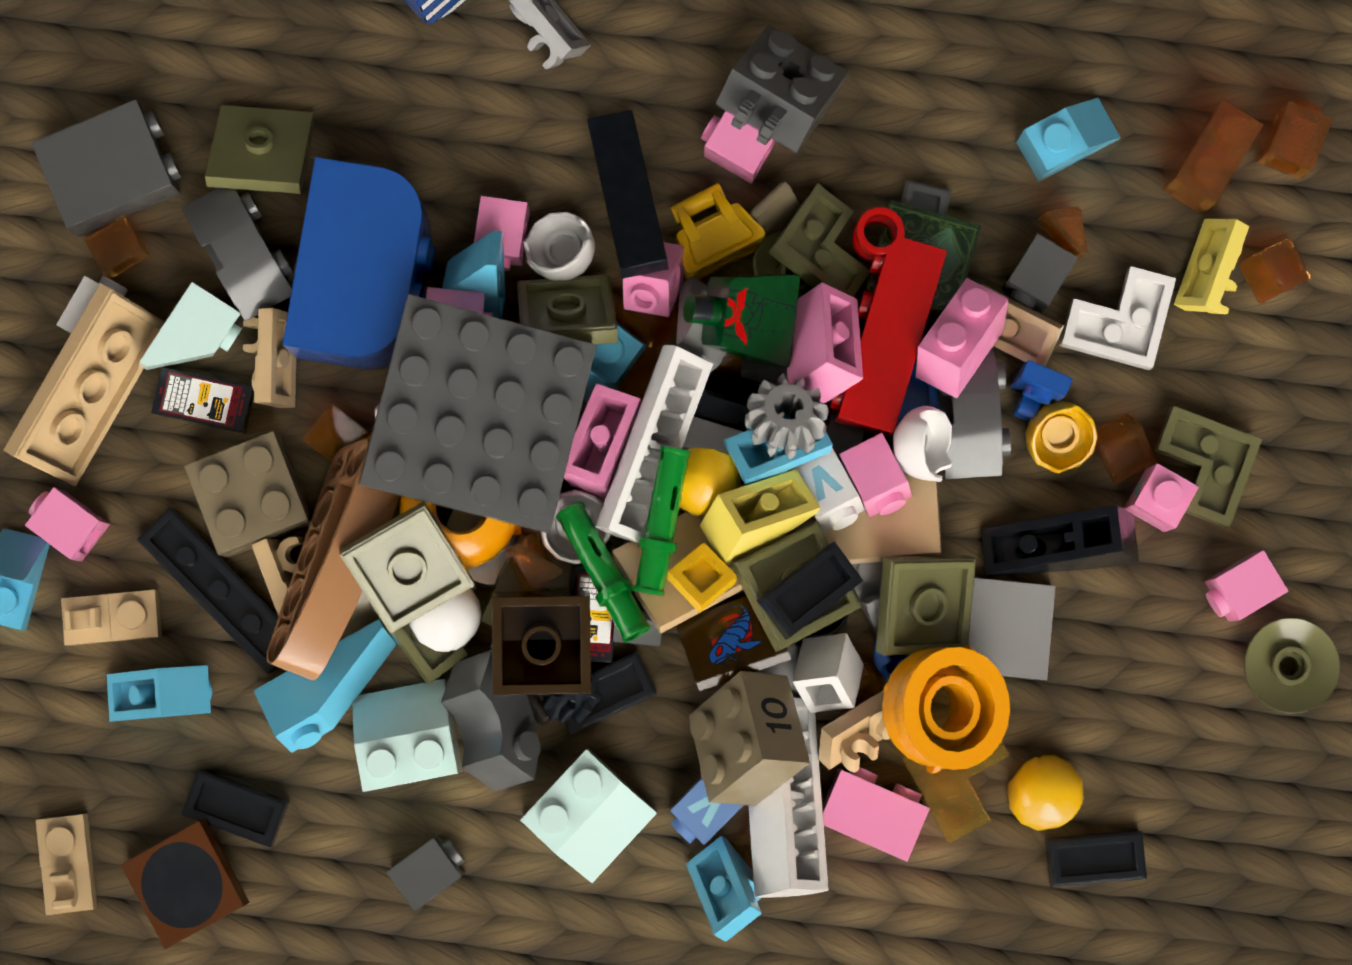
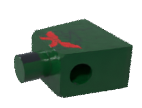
[683,274,800,367]

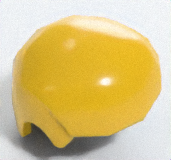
[1025,401,1098,474]
[679,447,742,516]
[1007,755,1084,831]

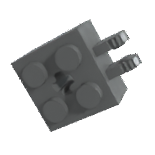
[716,24,848,154]

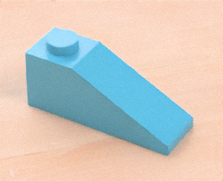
[253,619,397,753]

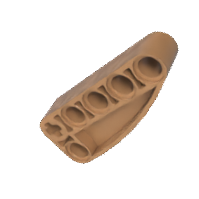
[266,439,400,681]

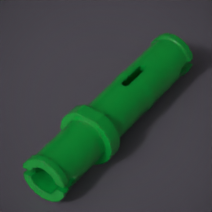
[634,446,691,596]
[556,502,651,643]

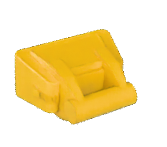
[669,183,766,280]

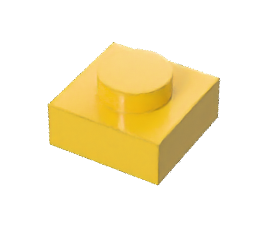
[667,542,737,613]

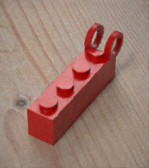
[829,207,947,438]

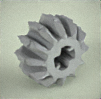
[744,373,829,460]

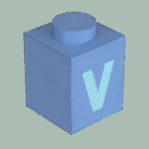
[670,778,743,845]

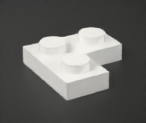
[1059,266,1176,370]

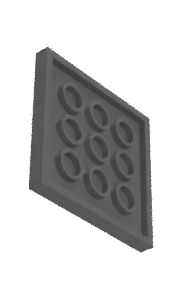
[358,294,597,533]

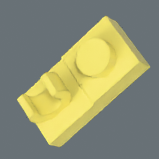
[1174,219,1249,314]

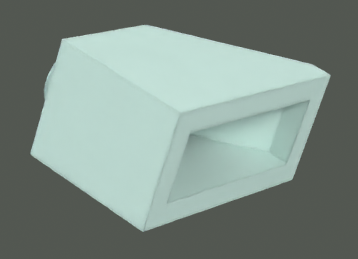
[139,282,242,370]

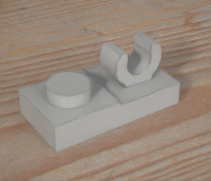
[509,0,591,69]

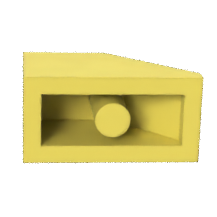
[699,469,821,564]

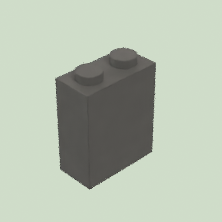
[31,99,182,237]

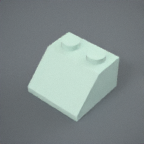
[352,679,463,792]
[520,748,657,883]

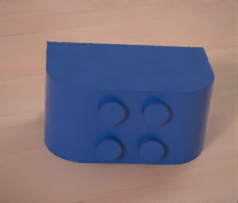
[282,157,436,369]

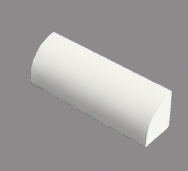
[595,345,713,543]
[748,697,829,898]

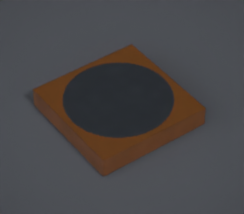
[121,818,250,949]

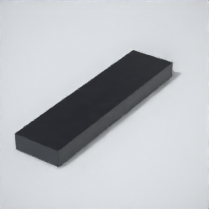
[587,110,669,279]
[136,507,278,674]

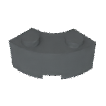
[182,188,294,321]
[938,347,1011,479]
[441,650,541,791]

